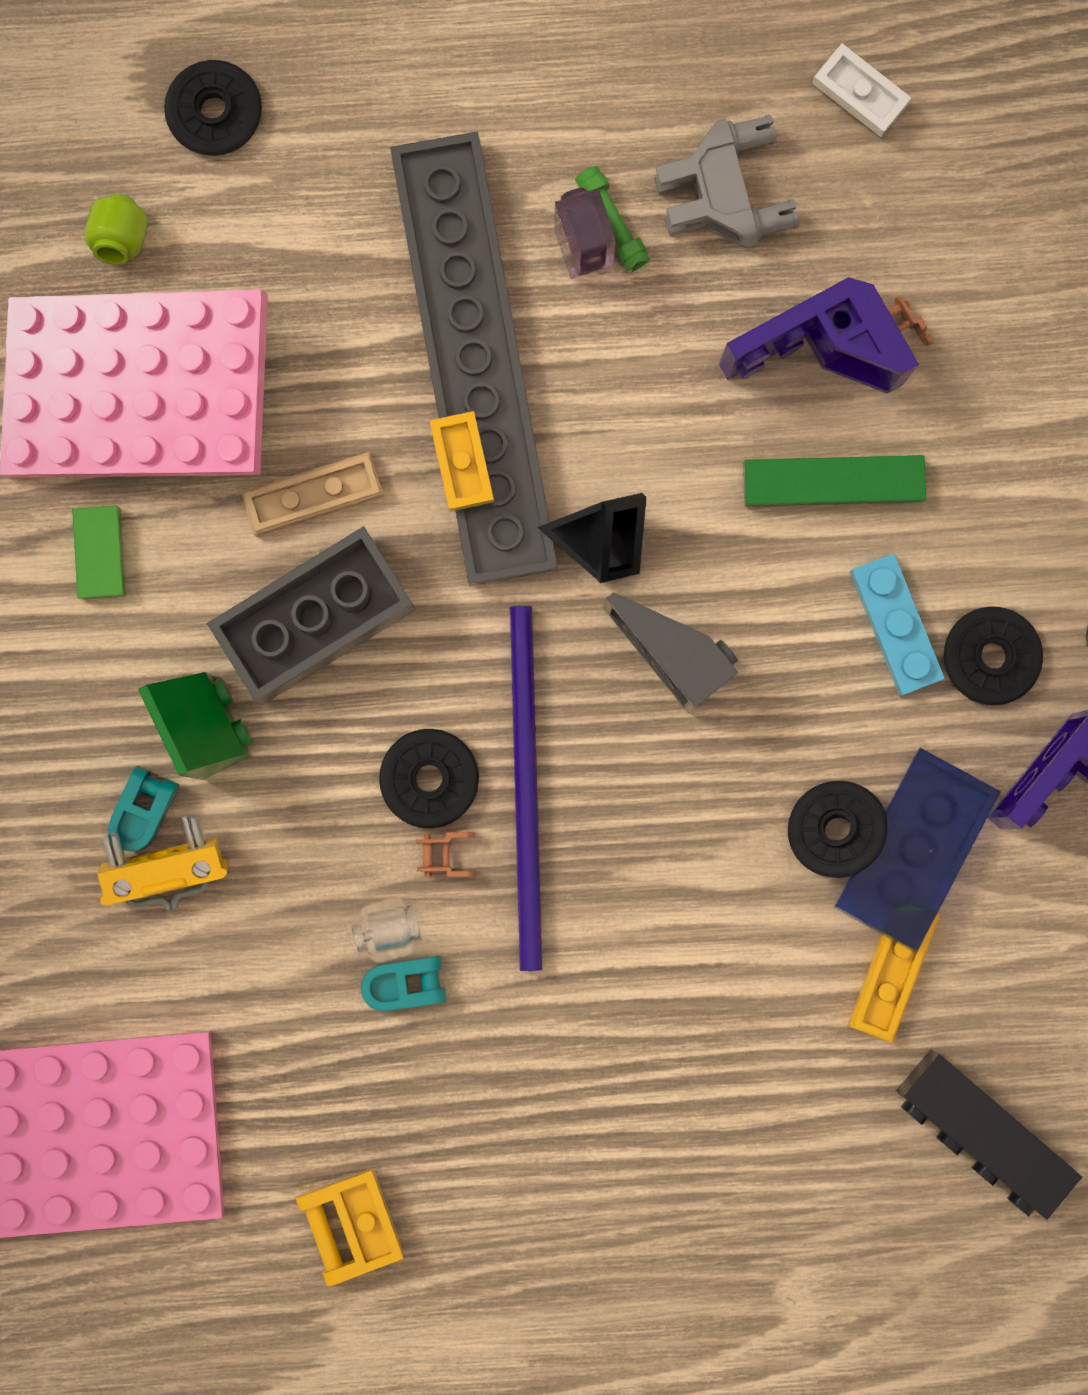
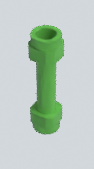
[575,166,650,273]

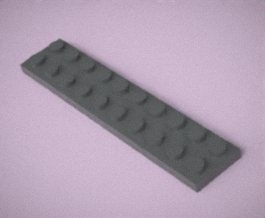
[390,131,558,586]

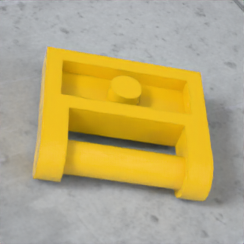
[295,1168,405,1286]

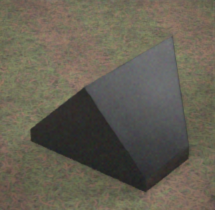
[538,493,647,583]

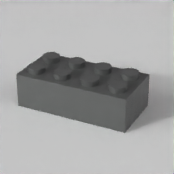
[207,526,416,705]

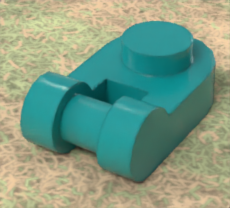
[108,766,179,852]
[361,955,447,1011]

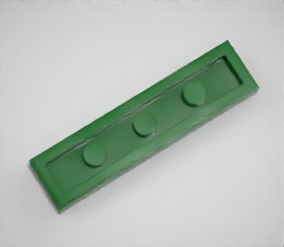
[743,455,926,507]

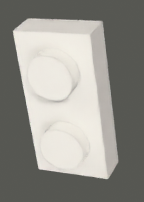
[812,43,911,137]

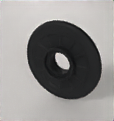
[164,60,262,156]
[944,606,1043,705]
[379,729,479,828]
[788,781,888,878]

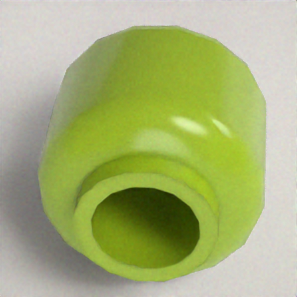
[84,194,147,265]

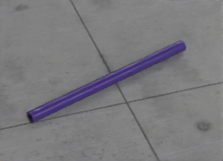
[510,606,542,971]

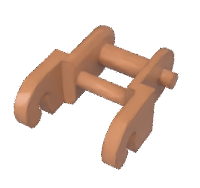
[888,296,933,346]
[416,832,476,877]

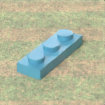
[850,553,945,696]

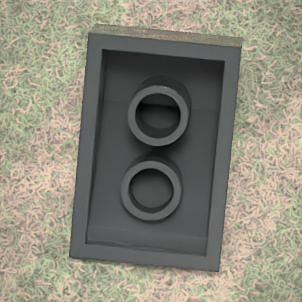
[604,592,739,713]

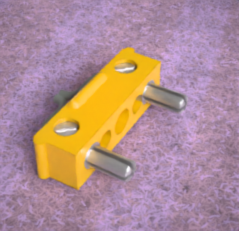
[97,814,229,910]

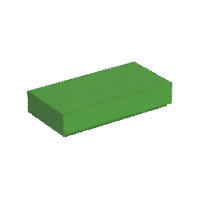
[72,505,126,600]

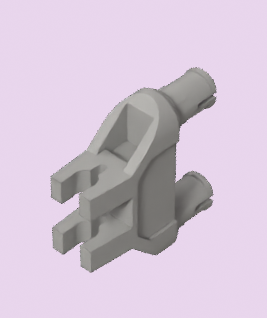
[654,114,800,247]

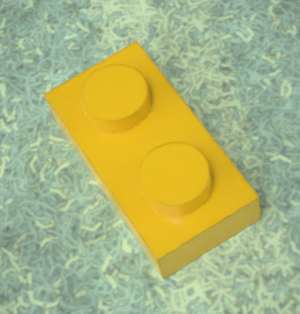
[429,411,494,512]

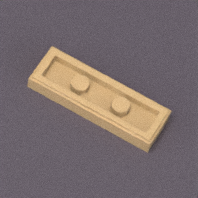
[241,452,384,537]

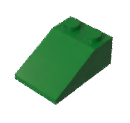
[138,672,253,780]

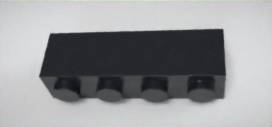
[896,1049,1082,1220]

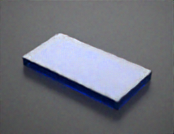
[833,748,1001,952]

